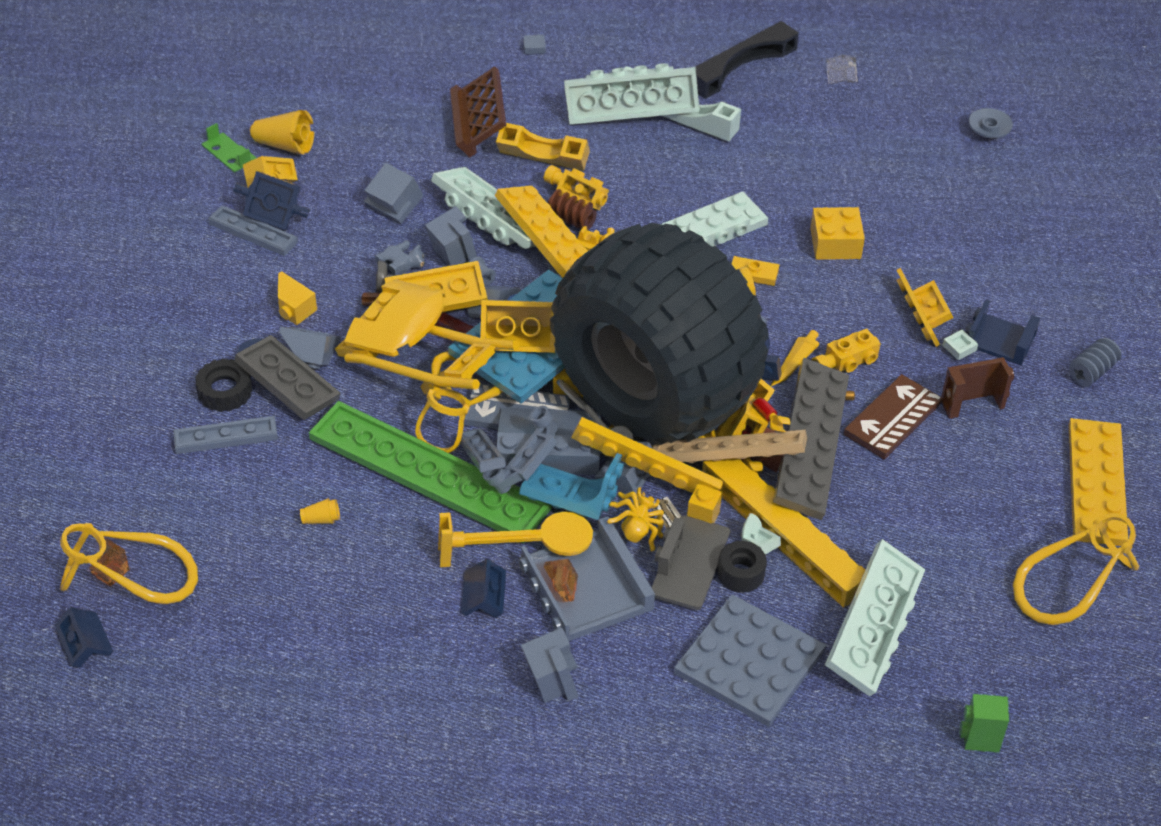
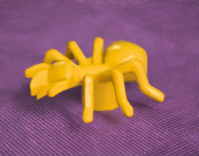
[607,487,664,552]

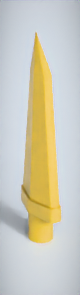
[771,330,819,386]

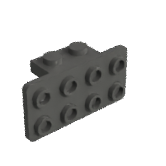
[652,516,730,610]

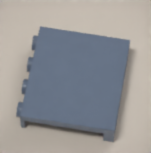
[518,516,655,641]

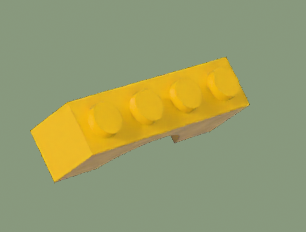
[496,123,590,171]

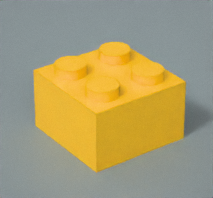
[810,207,865,260]

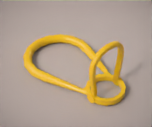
[415,351,503,453]
[1013,513,1139,625]
[60,523,198,604]

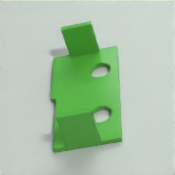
[201,123,256,173]

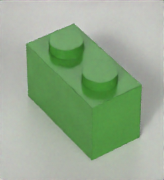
[960,694,1009,753]

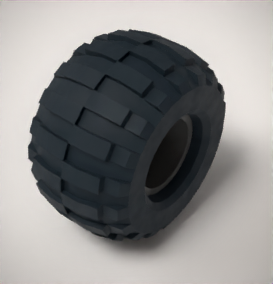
[550,223,769,445]

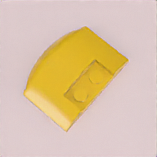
[344,280,446,357]

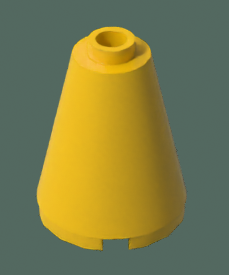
[250,110,314,155]

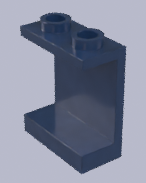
[966,300,1041,366]

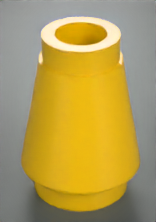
[300,498,340,524]

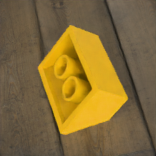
[480,300,556,353]

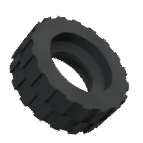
[195,358,252,412]

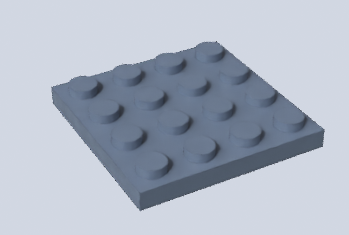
[674,594,826,727]

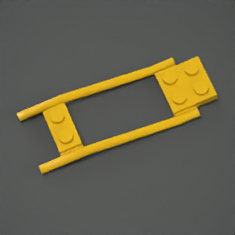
[335,325,519,390]

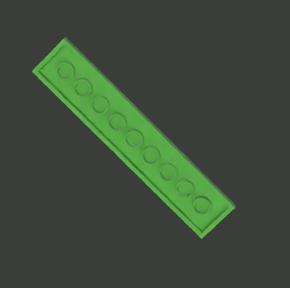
[309,401,552,544]

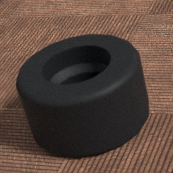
[717,541,767,593]

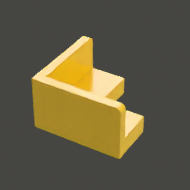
[243,156,298,187]

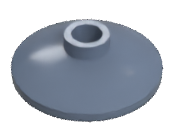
[969,108,1013,138]

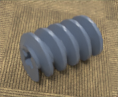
[1069,338,1122,387]

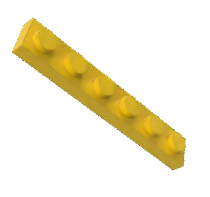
[571,417,723,493]

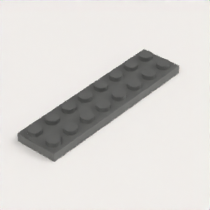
[773,358,849,520]

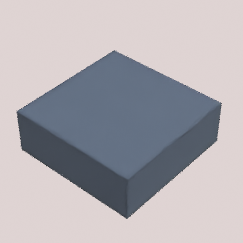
[523,35,546,54]

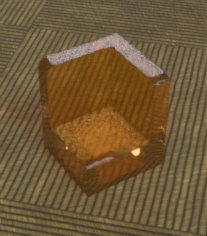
[90,538,130,587]

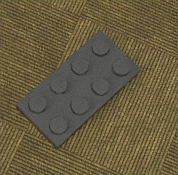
[234,335,341,420]

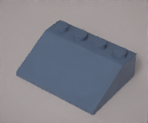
[497,408,601,475]

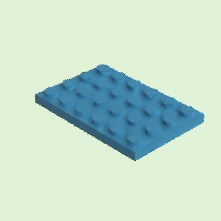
[448,270,565,404]

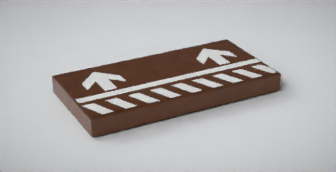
[843,374,942,460]

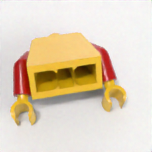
[729,396,790,475]

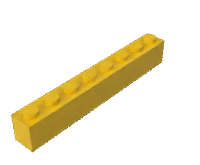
[702,458,865,608]

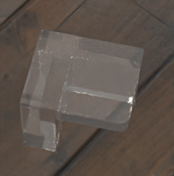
[826,55,858,84]

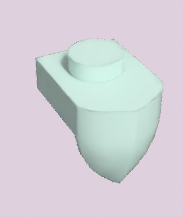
[741,513,781,554]

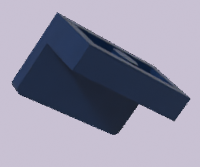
[461,558,506,618]
[55,607,113,668]

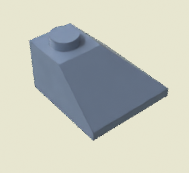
[279,327,340,369]

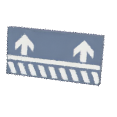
[464,384,571,430]

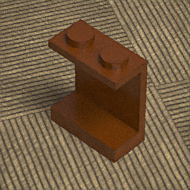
[941,357,1014,419]

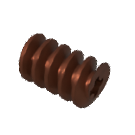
[548,189,597,230]

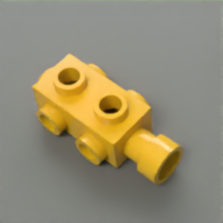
[543,165,609,210]
[811,328,881,373]

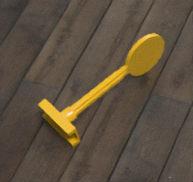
[438,512,593,567]

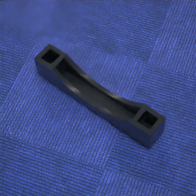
[695,21,799,99]

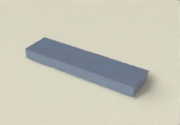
[208,205,298,256]
[173,416,278,454]
[460,428,506,473]

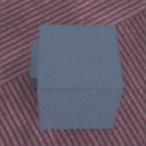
[364,163,424,224]
[425,206,477,266]
[521,627,579,703]

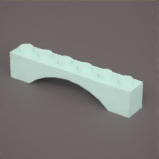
[625,66,741,141]

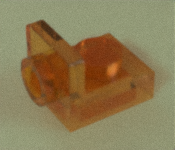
[544,559,578,602]

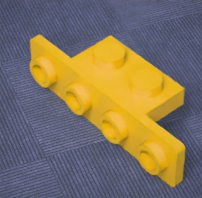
[896,268,954,347]

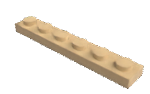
[653,430,807,463]

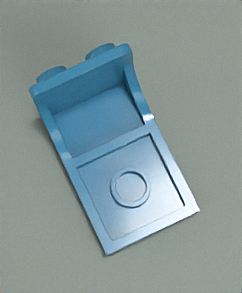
[519,453,624,520]

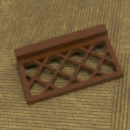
[450,66,507,157]

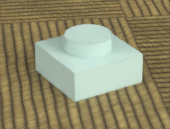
[942,330,978,360]

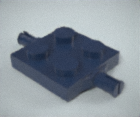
[233,171,310,230]

